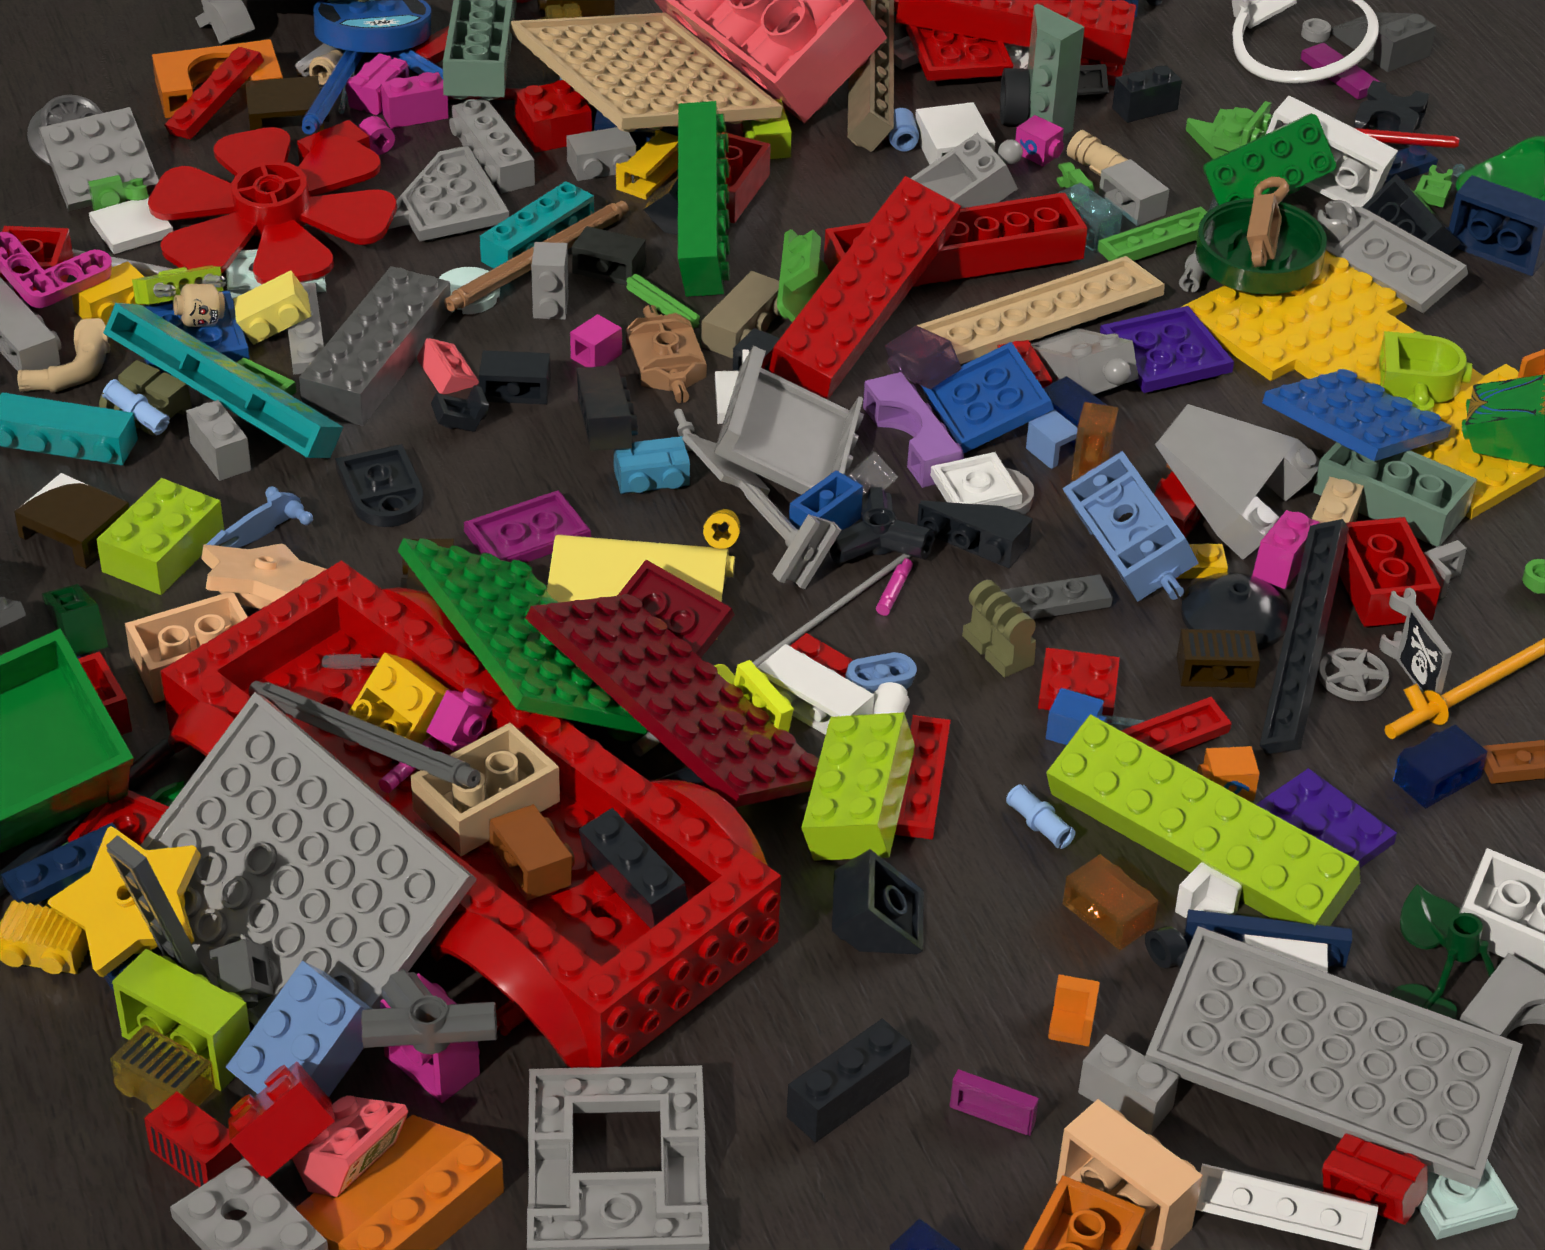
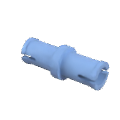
[102,379,170,435]
[1006,784,1075,849]

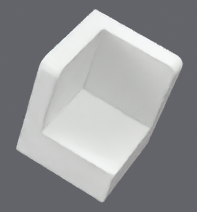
[1175,862,1242,918]

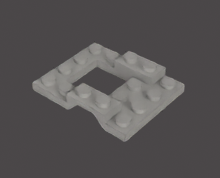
[527,1065,709,1250]

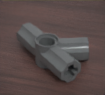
[361,969,497,1054]

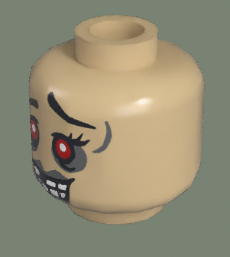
[173,284,225,327]

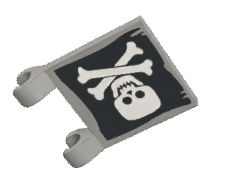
[1379,588,1452,696]

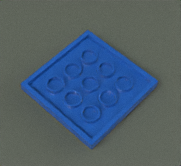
[1262,369,1452,461]

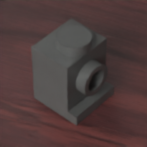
[209,939,274,1009]

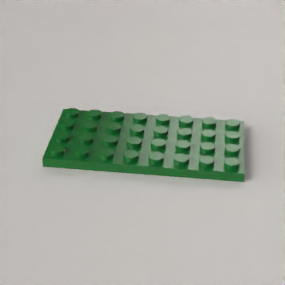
[397,538,647,734]

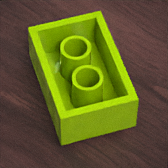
[96,478,224,595]
[112,949,250,1091]

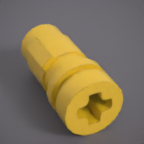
[703,509,740,549]

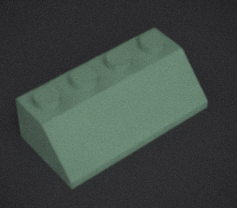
[1028,3,1085,136]

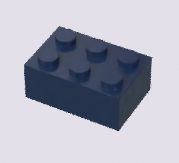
[1449,175,1545,276]

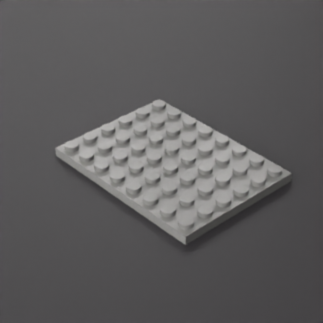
[140,692,477,1026]

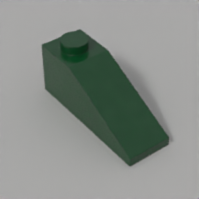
[42,584,108,657]

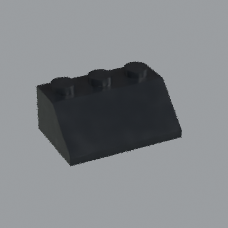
[1362,174,1462,255]

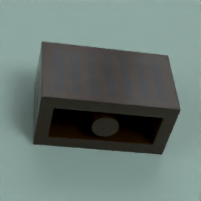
[1177,629,1260,688]

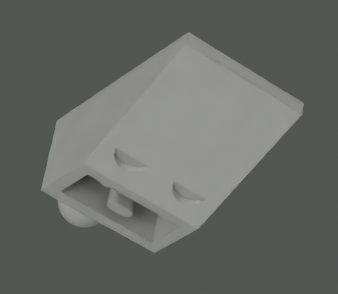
[911,132,1023,208]
[1031,328,1139,398]

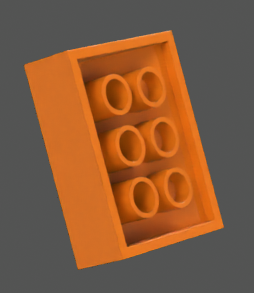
[295,1115,504,1250]

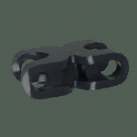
[1353,80,1430,149]

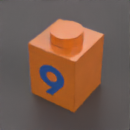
[1197,746,1260,801]

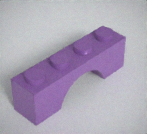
[863,372,964,488]

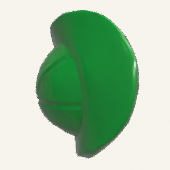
[1455,135,1545,201]

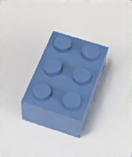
[226,960,372,1097]

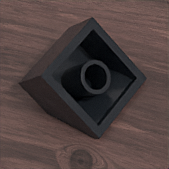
[832,849,924,955]

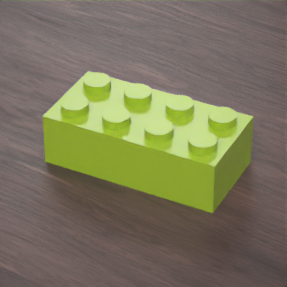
[801,712,915,861]

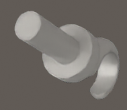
[674,409,700,451]

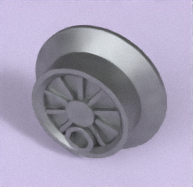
[27,95,103,166]

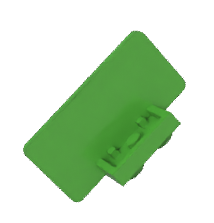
[777,229,830,322]

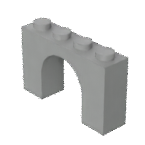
[1459,953,1545,1038]

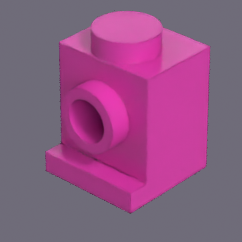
[426,688,492,751]

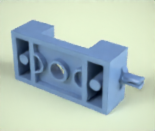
[1062,451,1199,602]

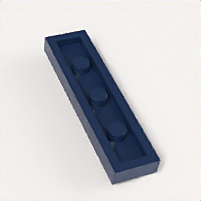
[1183,909,1352,967]

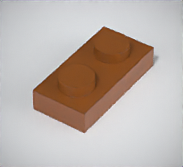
[1478,740,1545,784]

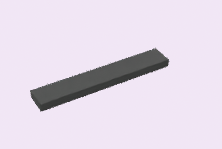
[106,835,212,984]

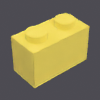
[233,270,311,345]

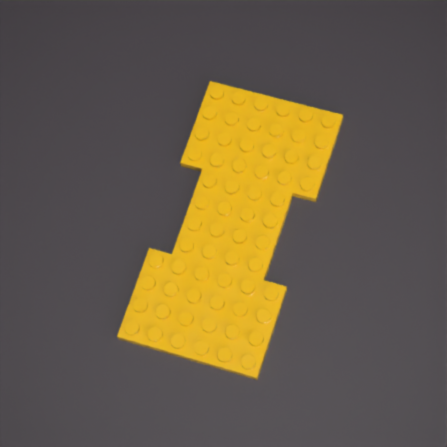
[1181,251,1545,519]

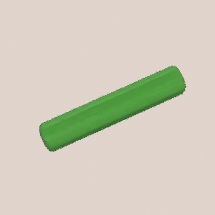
[626,274,700,329]

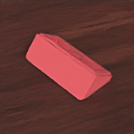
[417,338,479,394]

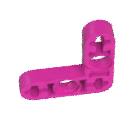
[0,232,112,308]

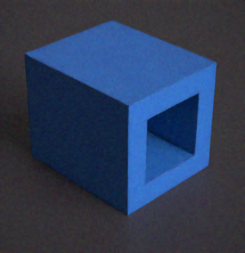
[1046,688,1107,745]

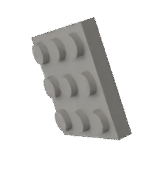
[39,107,159,211]

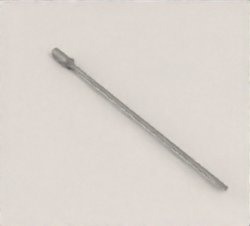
[632,537,935,757]

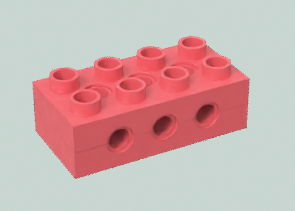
[654,0,887,123]

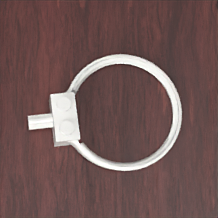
[1232,0,1379,83]

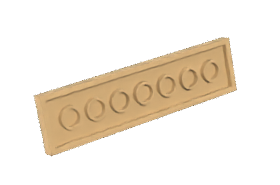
[913,256,1165,368]

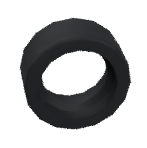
[1000,68,1030,125]

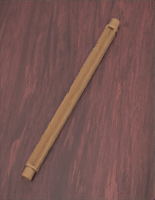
[444,201,629,311]

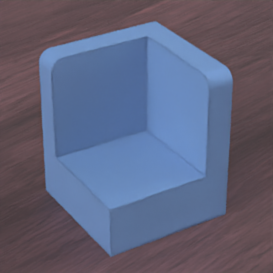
[1026,410,1080,469]

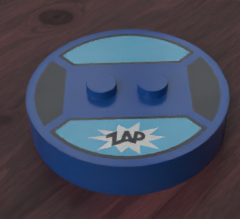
[313,0,431,53]

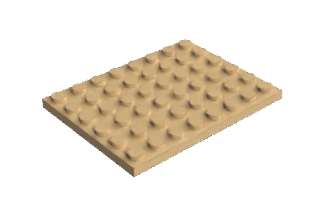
[510,13,783,132]

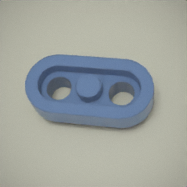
[844,652,917,694]

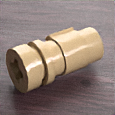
[1067,130,1128,176]

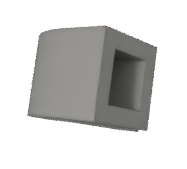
[195,0,255,44]

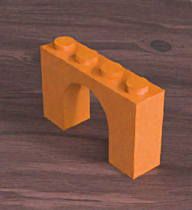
[152,39,283,118]

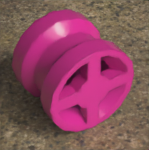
[359,116,395,155]

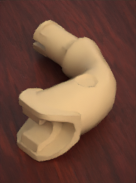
[17,318,110,393]

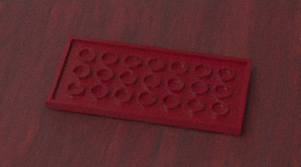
[525,594,819,808]

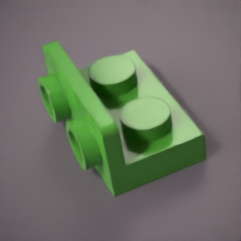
[1211,101,1273,151]

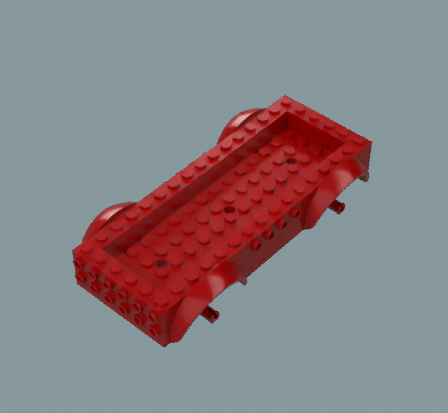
[161,560,781,1068]

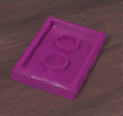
[464,490,591,563]

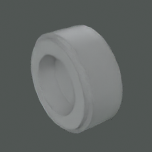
[1301,18,1331,43]

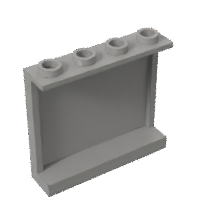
[714,346,864,495]

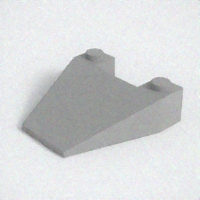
[1155,404,1320,559]

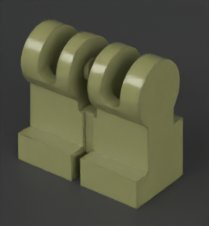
[99,360,192,435]
[962,580,1036,678]

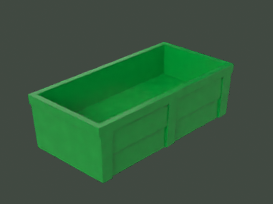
[0,628,134,854]

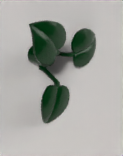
[1389,884,1495,1020]

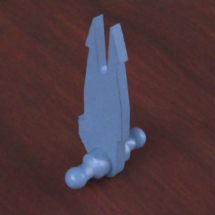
[206,486,313,548]

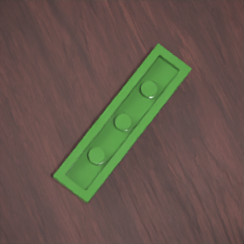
[1097,206,1207,261]

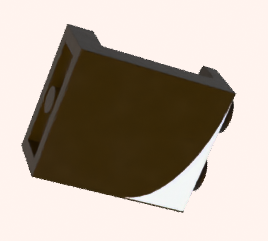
[14,473,129,569]

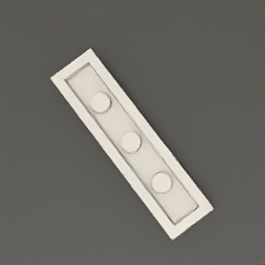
[1196,1163,1378,1250]

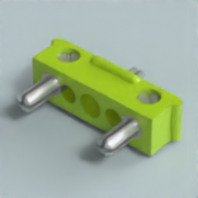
[132,265,226,305]

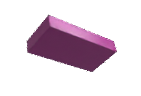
[950,1069,1039,1136]

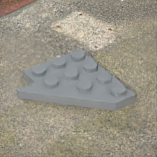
[389,146,509,242]

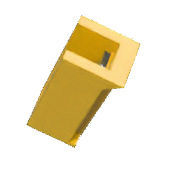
[616,130,678,200]

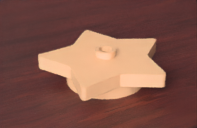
[201,544,326,609]

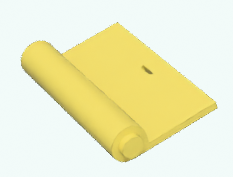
[547,535,735,640]

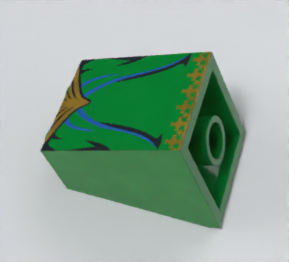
[1462,374,1545,467]

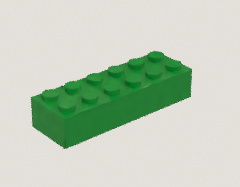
[678,101,730,297]

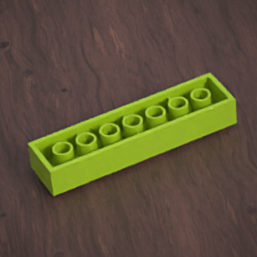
[1046,714,1360,926]

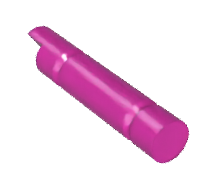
[876,558,913,616]
[378,735,438,793]

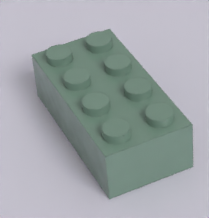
[1313,442,1477,547]

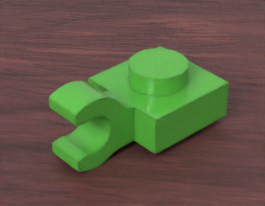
[88,175,148,211]

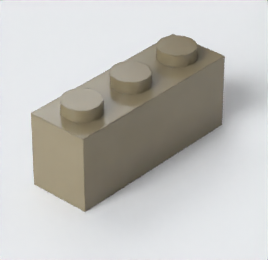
[701,271,781,359]

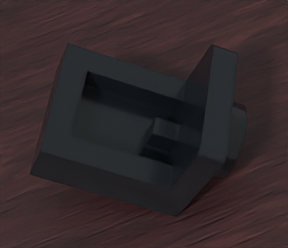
[431,385,489,432]

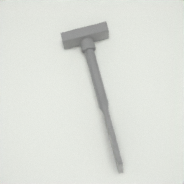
[682,433,841,589]

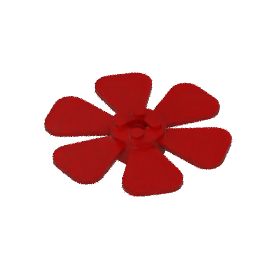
[148,127,397,284]

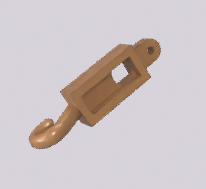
[1247,177,1289,268]

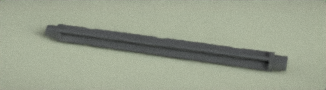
[249,681,481,788]

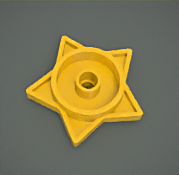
[48,826,201,977]

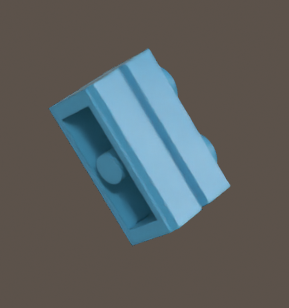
[614,436,690,494]

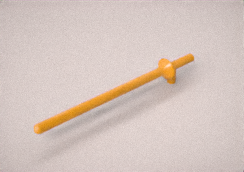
[1384,638,1545,739]

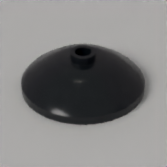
[1181,572,1290,650]

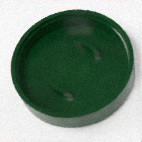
[1196,198,1327,294]

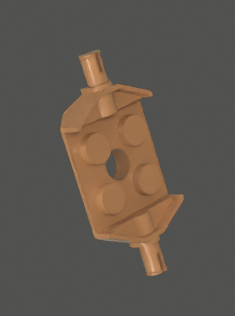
[626,305,707,403]

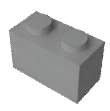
[567,127,636,181]
[1098,159,1169,226]
[531,242,568,319]
[186,400,251,481]
[1078,1034,1179,1135]

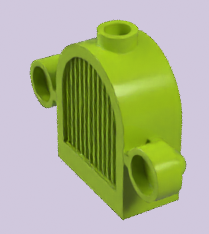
[1379,331,1472,412]

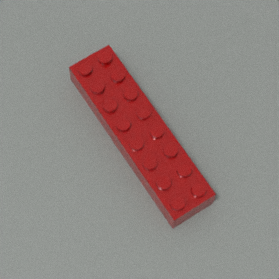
[896,0,1136,65]
[769,176,961,400]
[824,192,1087,287]

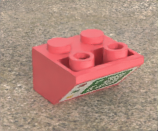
[292,1096,408,1197]

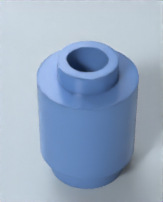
[888,108,919,151]

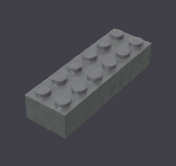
[299,266,452,426]

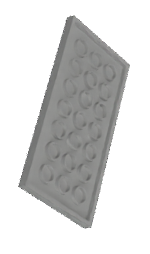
[1144,926,1522,1189]

